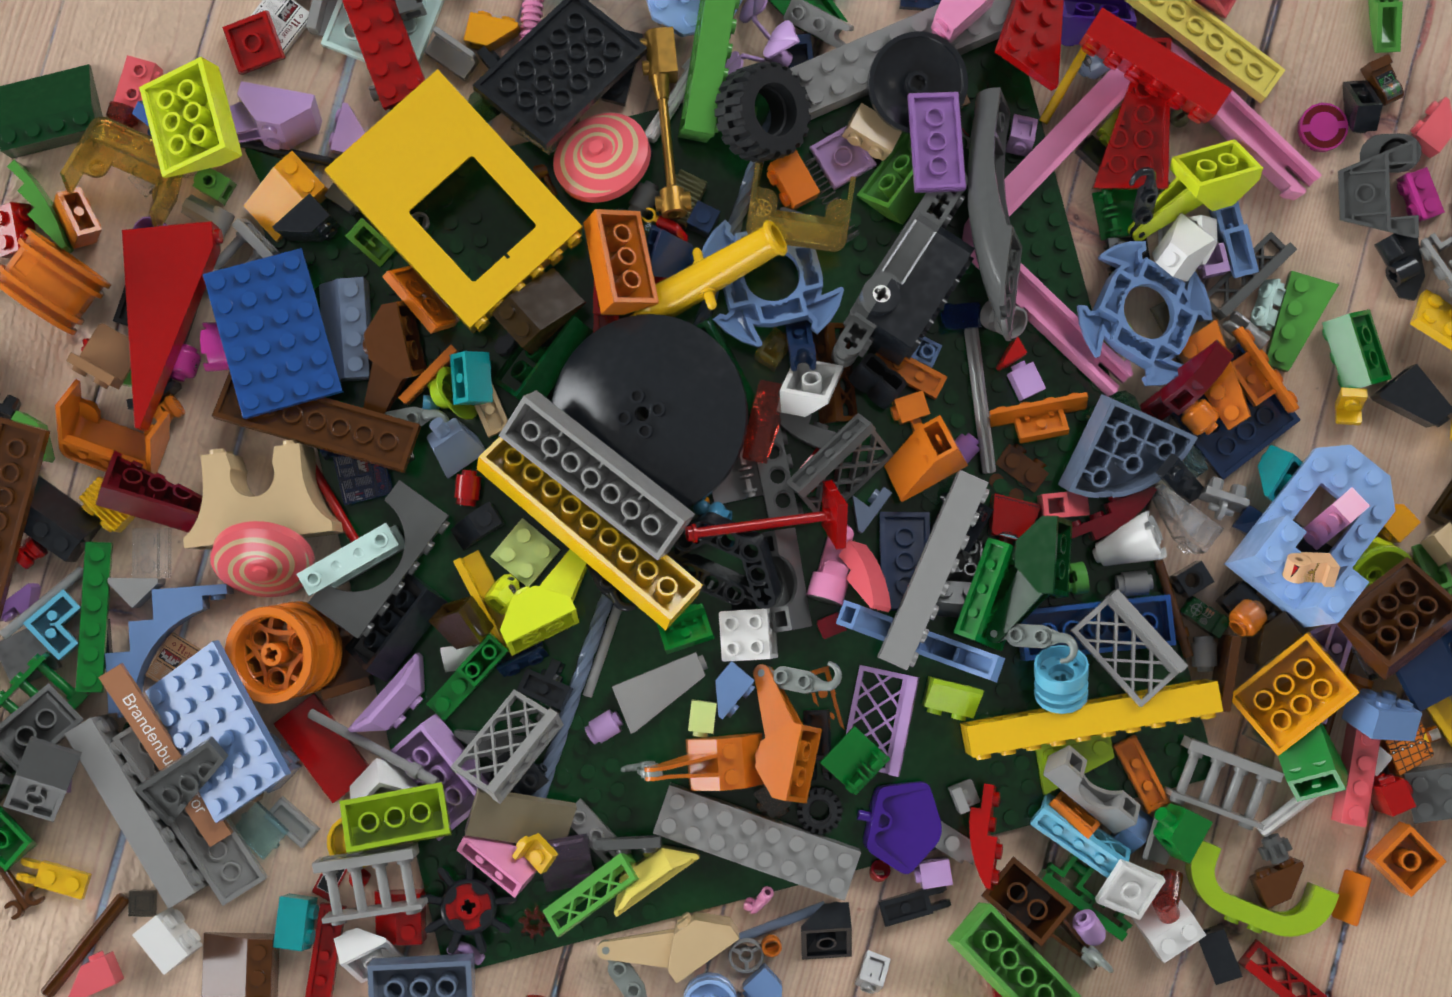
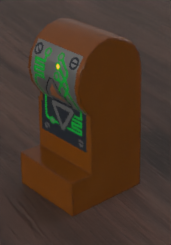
[1360,53,1404,106]

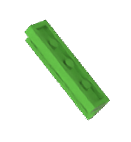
[543,853,639,937]

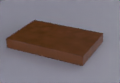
[1212,635,1242,712]

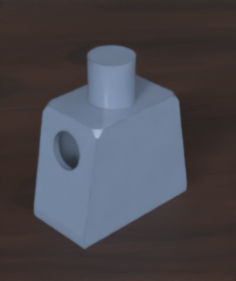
[427,417,486,478]

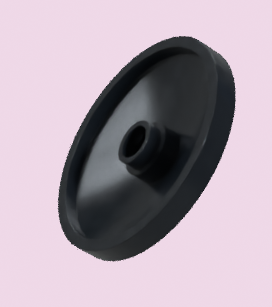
[867,31,968,134]

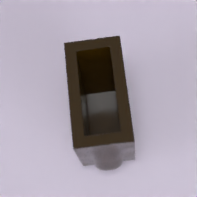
[429,596,494,650]

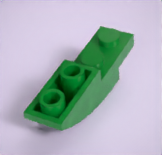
[426,633,509,721]

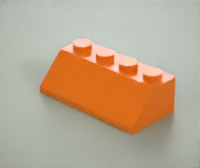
[583,209,659,315]

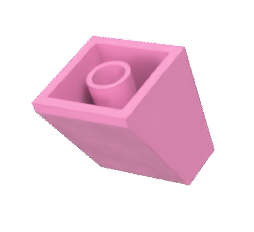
[931,0,994,43]

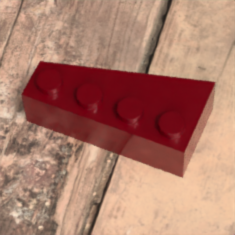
[95,450,203,533]

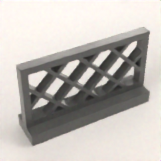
[786,413,894,522]

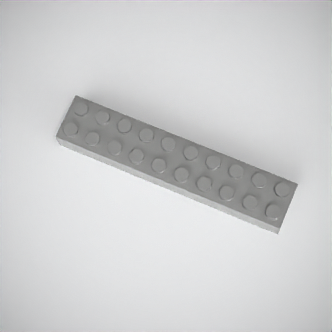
[789,0,1012,120]

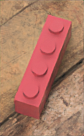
[1331,722,1380,827]

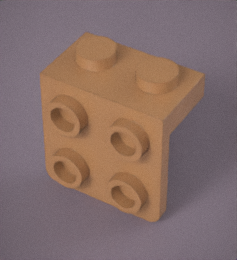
[66,323,131,389]

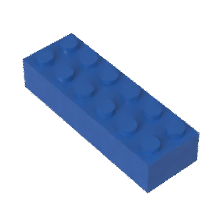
[1019,595,1176,661]

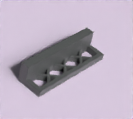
[1207,232,1297,320]

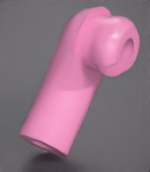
[743,886,774,914]

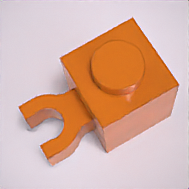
[890,390,930,432]

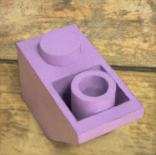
[329,102,366,156]

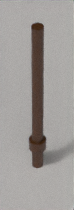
[1153,559,1194,658]

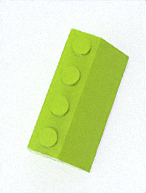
[339,782,452,854]

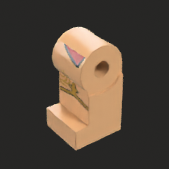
[1282,552,1340,587]

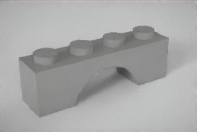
[1043,745,1141,834]

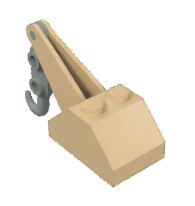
[597,911,739,997]

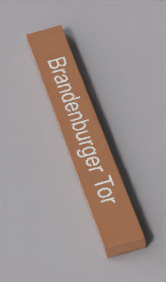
[98,663,233,847]

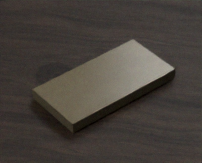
[464,788,577,850]

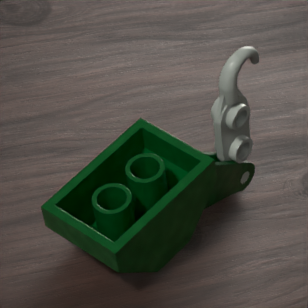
[985,516,1078,664]

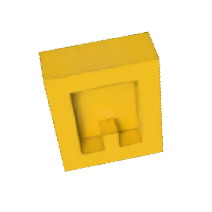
[1335,387,1368,425]
[512,833,558,874]

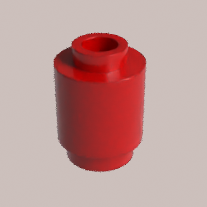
[454,470,481,506]

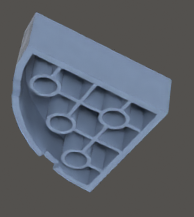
[1058,394,1198,498]

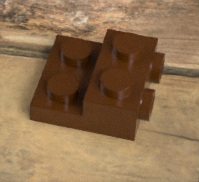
[989,443,1049,500]

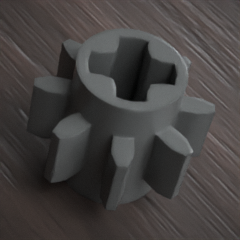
[1258,833,1293,864]

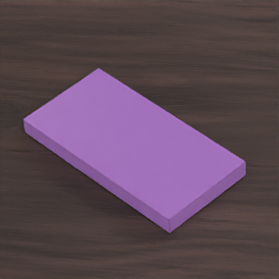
[907,92,966,193]

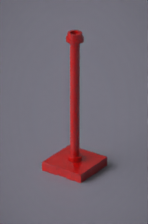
[685,480,848,550]

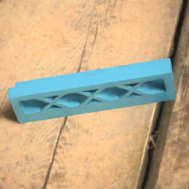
[1030,793,1131,878]

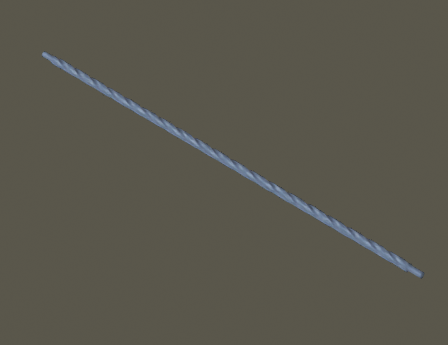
[531,109,771,798]

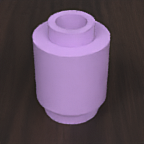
[585,709,624,744]
[1072,909,1106,946]

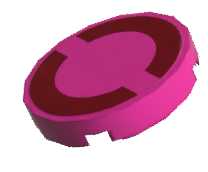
[1297,103,1348,152]

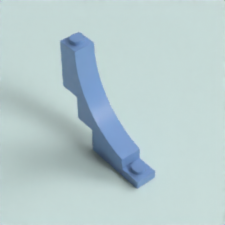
[105,584,234,718]

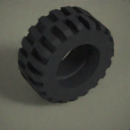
[714,61,811,162]

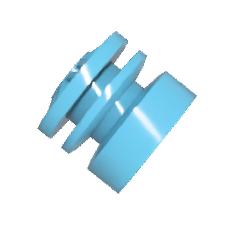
[1034,645,1089,714]

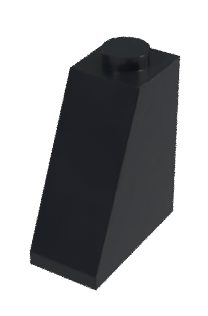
[1370,364,1452,428]

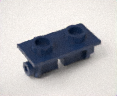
[496,642,549,677]

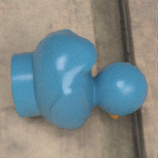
[693,497,732,527]

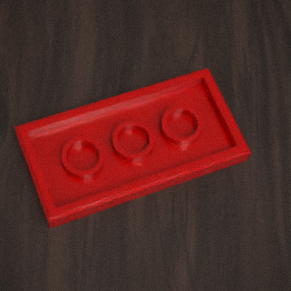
[274,693,369,803]

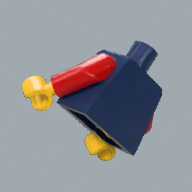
[642,208,694,284]

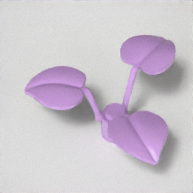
[725,0,800,75]

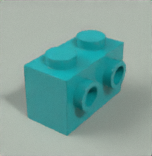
[450,351,493,405]
[273,893,319,951]

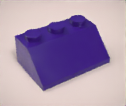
[1061,0,1137,46]

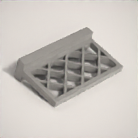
[1070,589,1188,707]
[450,689,564,804]

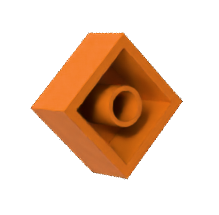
[1365,821,1447,897]

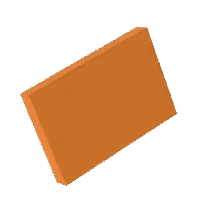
[382,266,459,333]

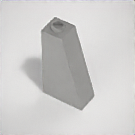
[612,652,708,733]

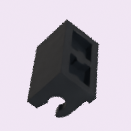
[1199,923,1243,985]

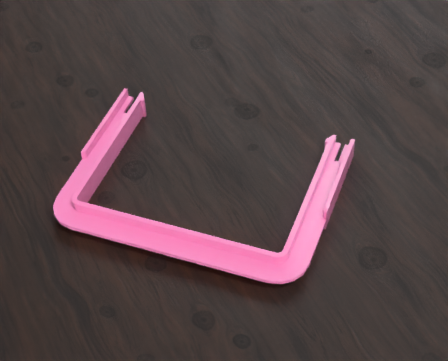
[962,42,1322,397]

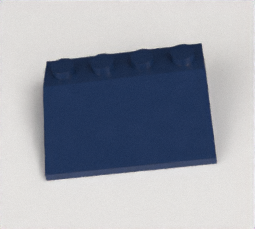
[1395,629,1452,712]

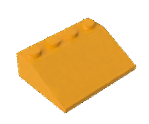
[1232,632,1360,756]

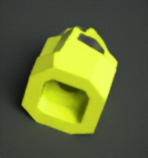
[484,574,520,615]

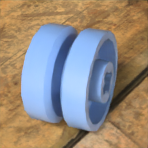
[684,972,737,997]

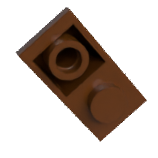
[1249,856,1304,909]

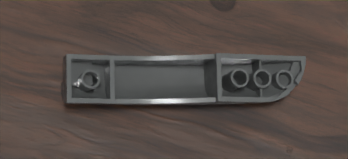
[967,87,1023,341]

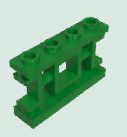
[1037,853,1133,942]

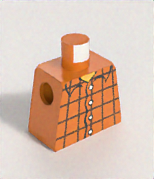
[1380,722,1441,775]

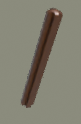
[41,893,130,997]

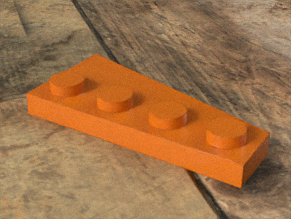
[1179,320,1251,430]

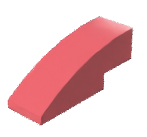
[839,540,891,612]

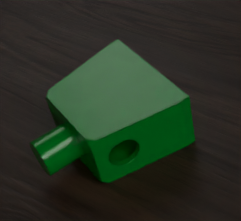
[1153,803,1213,864]

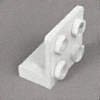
[719,608,778,662]

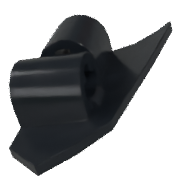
[1374,233,1425,301]

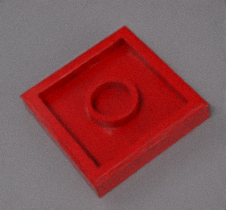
[222,10,285,75]

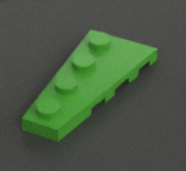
[1266,271,1339,372]

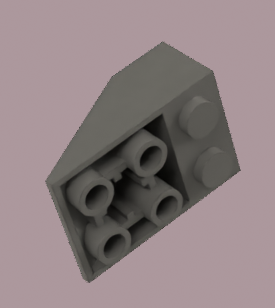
[936,539,983,618]

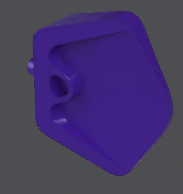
[857,781,942,874]

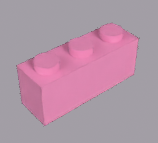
[1303,487,1370,550]
[457,835,537,898]

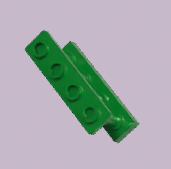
[0,651,91,714]

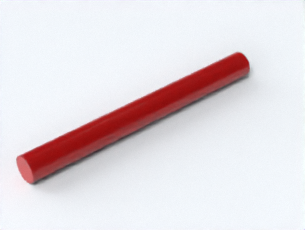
[316,465,359,543]

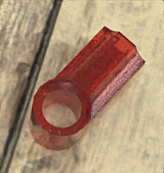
[1152,868,1183,924]

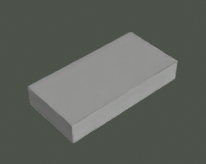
[265,796,320,849]

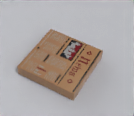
[145,632,201,682]

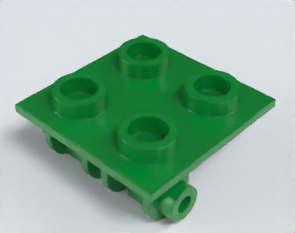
[1092,189,1138,241]
[820,726,890,795]

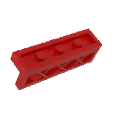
[1238,939,1328,997]

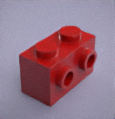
[1371,772,1416,817]

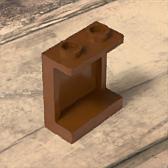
[320,627,375,701]

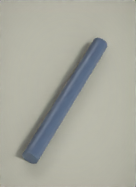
[739,901,825,939]

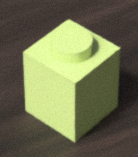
[688,699,717,737]

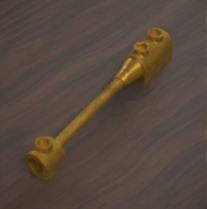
[640,27,691,219]

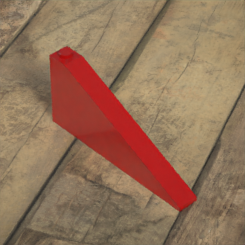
[122,221,223,431]

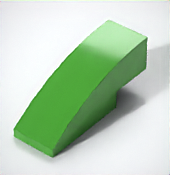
[1368,0,1403,53]

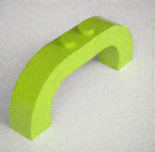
[1185,841,1339,937]

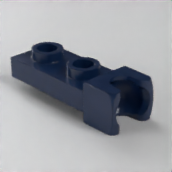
[785,320,816,372]

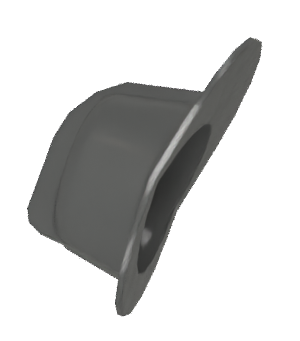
[1359,133,1422,173]

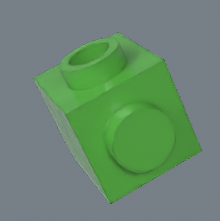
[193,168,237,206]

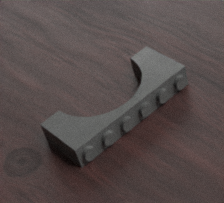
[308,480,450,638]

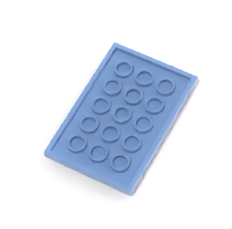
[145,640,291,823]

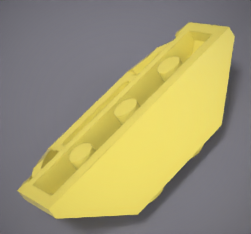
[614,844,700,917]

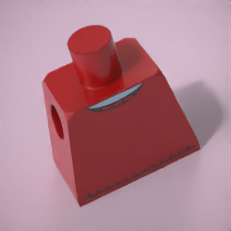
[988,493,1041,545]

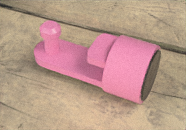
[806,524,854,606]

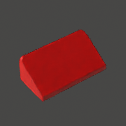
[996,337,1027,371]

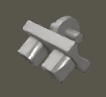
[1198,476,1250,520]

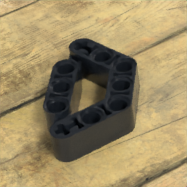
[667,512,781,609]

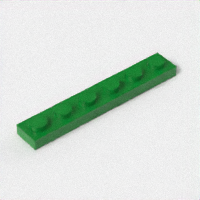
[75,542,113,693]

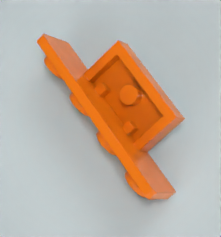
[1232,326,1299,413]
[989,392,1088,443]

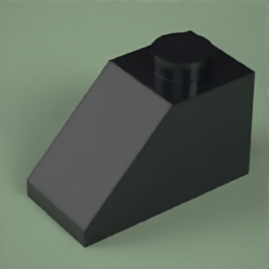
[1342,80,1383,133]
[450,502,505,551]

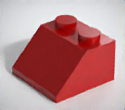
[374,888,427,946]

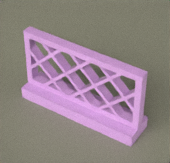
[846,665,920,777]

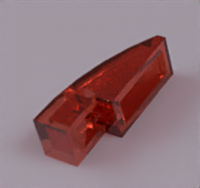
[742,380,782,464]

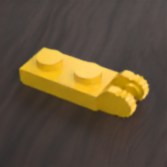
[15,857,92,900]

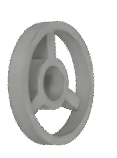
[729,938,764,973]

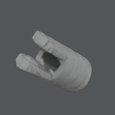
[1222,311,1270,350]

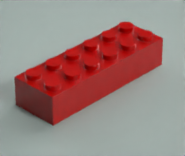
[1079,7,1232,124]

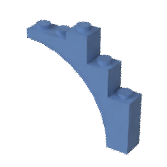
[836,600,1005,683]

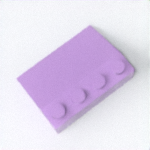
[381,713,489,841]

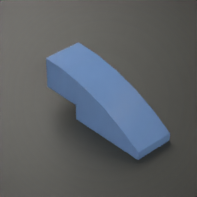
[1209,201,1259,278]

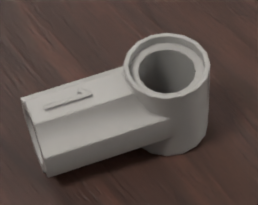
[181,194,235,238]

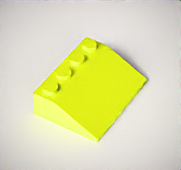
[139,57,243,178]

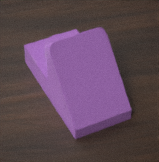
[0,583,41,622]

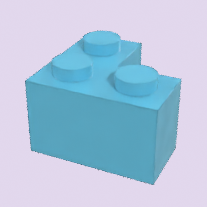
[23,589,81,661]

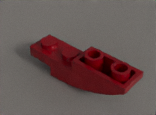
[1140,340,1234,420]
[1072,486,1157,541]

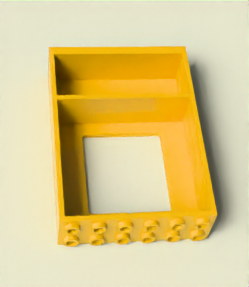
[324,69,582,333]

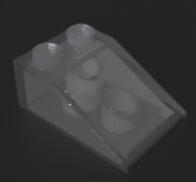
[1151,484,1224,555]

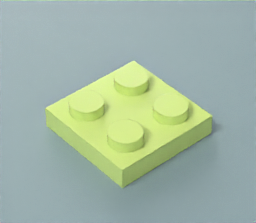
[491,518,561,587]

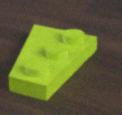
[1035,735,1114,795]

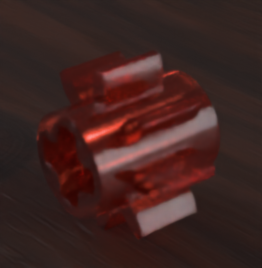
[518,905,550,939]

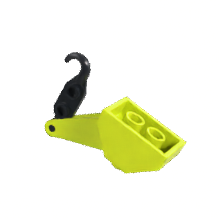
[1128,139,1263,241]
[500,549,638,656]

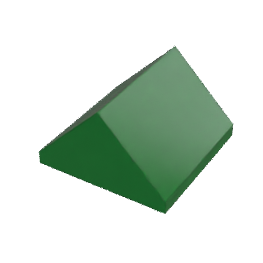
[0,805,37,871]

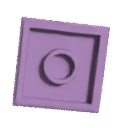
[809,125,877,190]

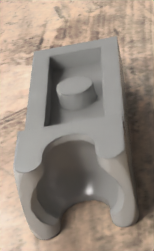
[783,0,854,48]

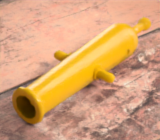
[630,220,788,317]

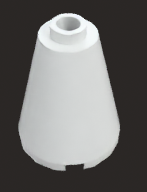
[1092,511,1167,566]

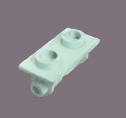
[1250,279,1286,331]

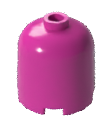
[200,322,229,372]

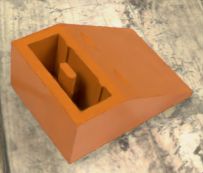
[884,415,968,502]

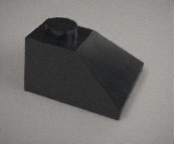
[801,902,852,960]

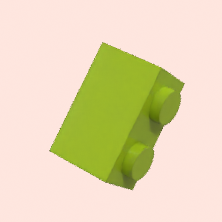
[922,676,984,721]

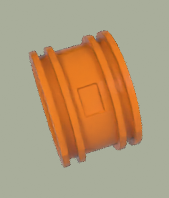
[0,228,111,335]
[225,601,343,704]

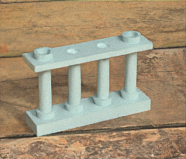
[297,523,405,596]

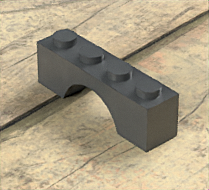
[761,528,812,633]

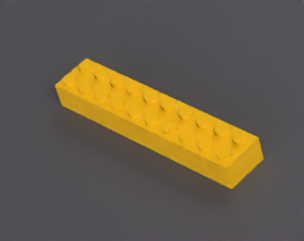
[477,437,703,630]
[960,679,1223,760]

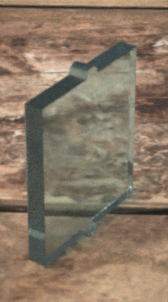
[235,801,289,859]

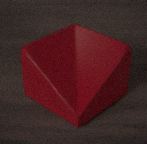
[815,612,847,639]

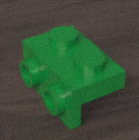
[656,603,714,654]

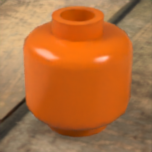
[1181,399,1219,435]
[1229,599,1267,636]

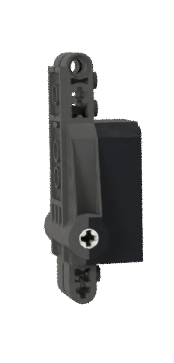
[831,173,975,367]

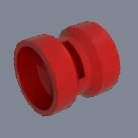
[16,536,48,569]

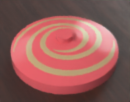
[553,113,651,203]
[210,521,315,597]

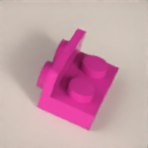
[1396,167,1445,222]

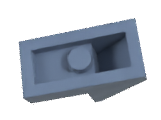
[851,487,892,534]

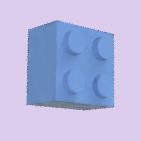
[1342,688,1422,741]

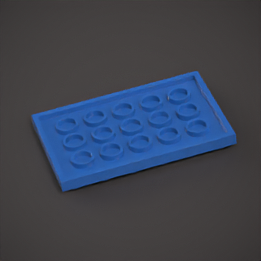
[203,248,343,419]

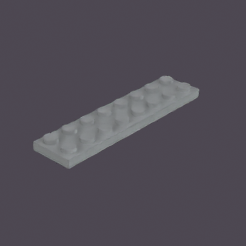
[112,710,268,906]

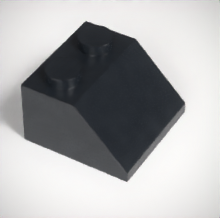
[272,193,340,242]

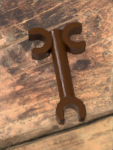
[0,866,46,920]

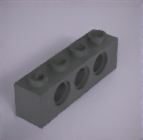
[750,425,804,529]

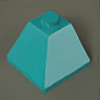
[1258,444,1303,502]

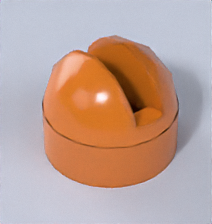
[761,934,782,957]

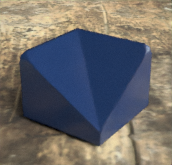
[1232,505,1263,535]

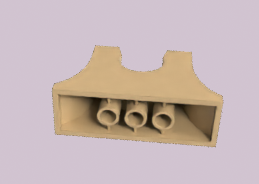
[183,440,345,550]

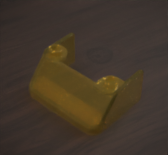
[60,117,183,227]
[746,162,857,252]

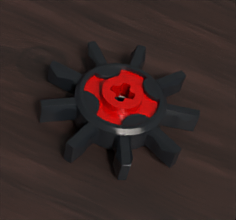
[421,859,517,954]

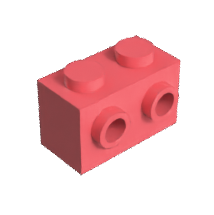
[113,55,163,112]

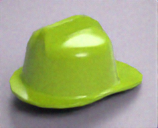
[427,367,477,420]

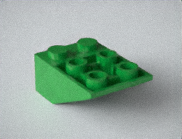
[1278,723,1348,802]

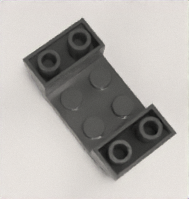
[3,736,82,822]

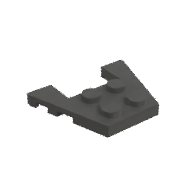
[1338,140,1419,238]

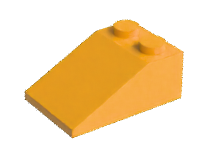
[244,151,328,242]

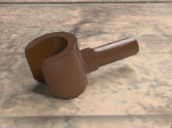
[533,164,558,196]

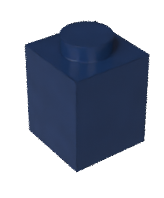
[687,200,720,239]

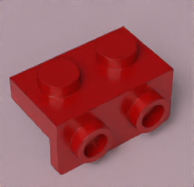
[0,202,36,258]

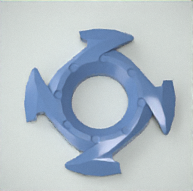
[702,207,844,348]
[1077,241,1212,386]

